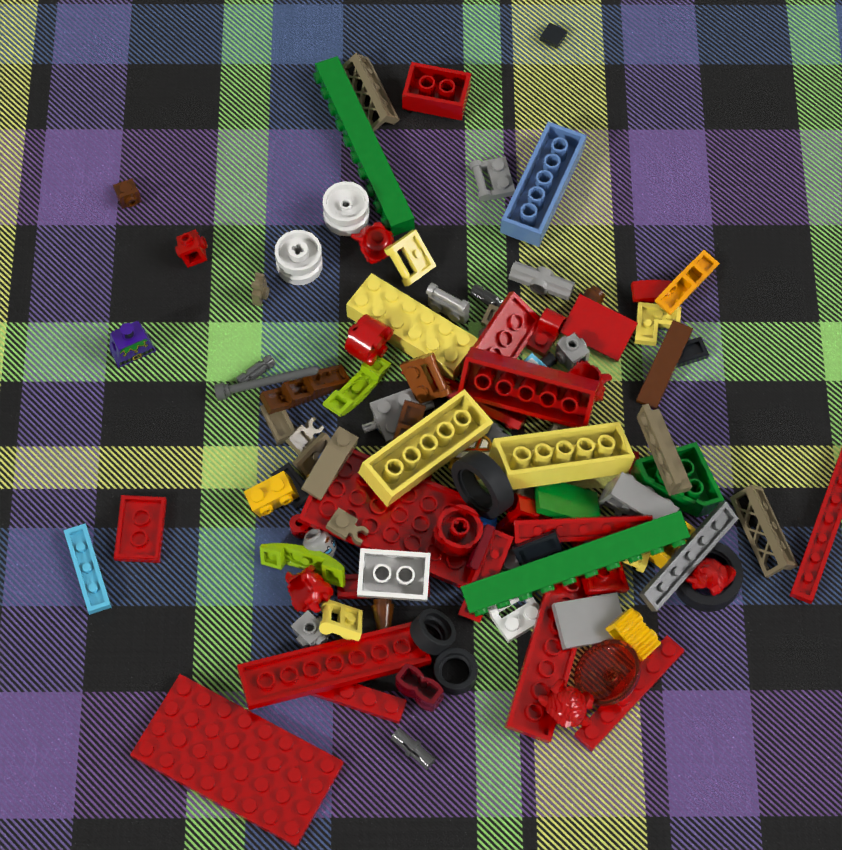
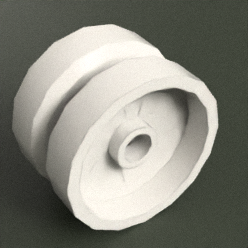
[323,181,370,236]
[275,230,323,285]

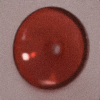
[574,639,641,706]

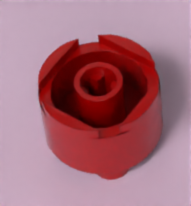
[345,314,394,366]
[434,504,483,557]

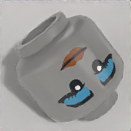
[303,528,337,557]

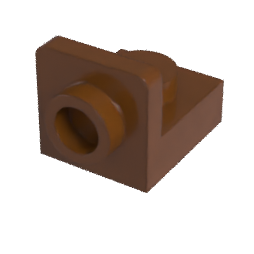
[113,178,142,209]

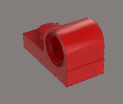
[526,308,567,357]
[495,493,539,537]

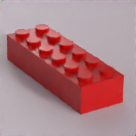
[458,347,600,428]

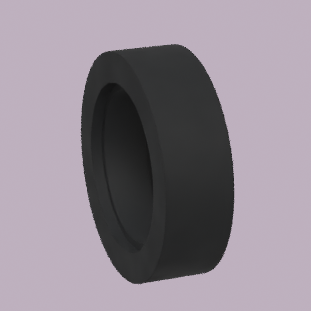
[451,450,514,519]
[675,542,743,612]

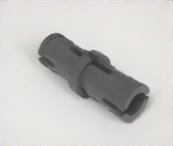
[391,727,436,770]

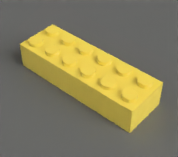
[346,273,478,381]
[358,389,494,507]
[489,422,635,490]

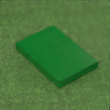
[534,483,600,518]

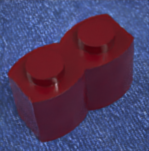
[395,664,444,712]

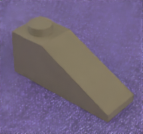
[301,426,359,501]

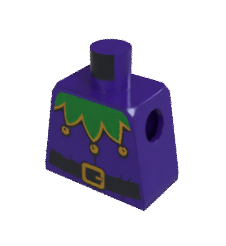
[109,321,156,368]

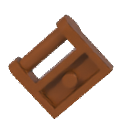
[400,352,452,404]

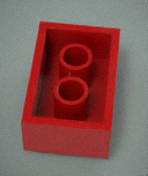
[402,62,471,120]

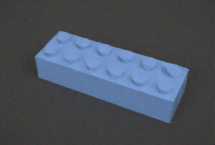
[500,121,587,247]

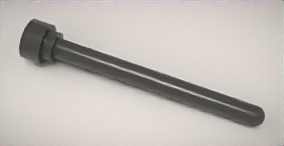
[214,366,319,401]

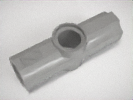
[508,261,575,301]

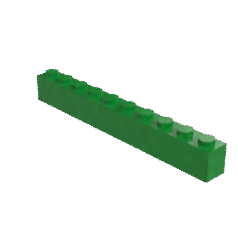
[313,56,415,236]
[461,511,691,617]

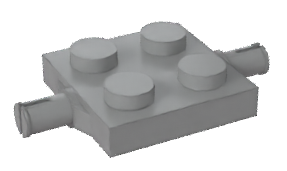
[362,388,435,444]

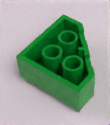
[630,442,724,518]

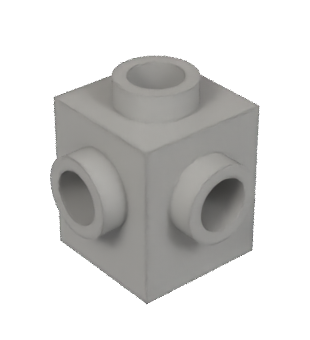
[555,333,590,371]
[291,610,330,648]

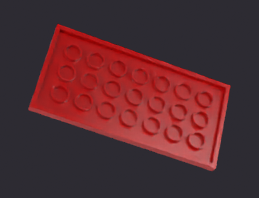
[298,450,481,588]
[130,674,344,848]

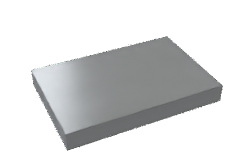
[551,592,622,650]

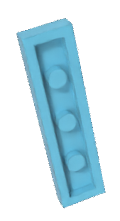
[64,523,112,615]

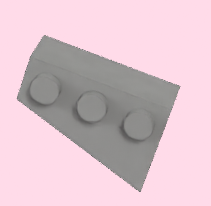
[598,472,679,520]

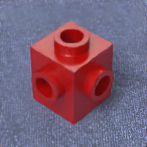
[175,229,208,268]

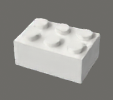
[357,548,431,602]

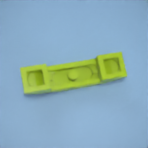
[323,356,391,417]
[260,543,345,588]

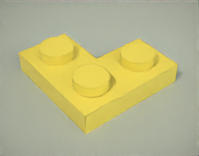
[634,302,681,346]

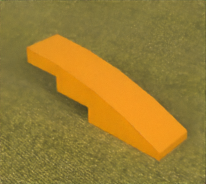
[654,250,720,316]

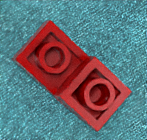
[631,280,672,304]

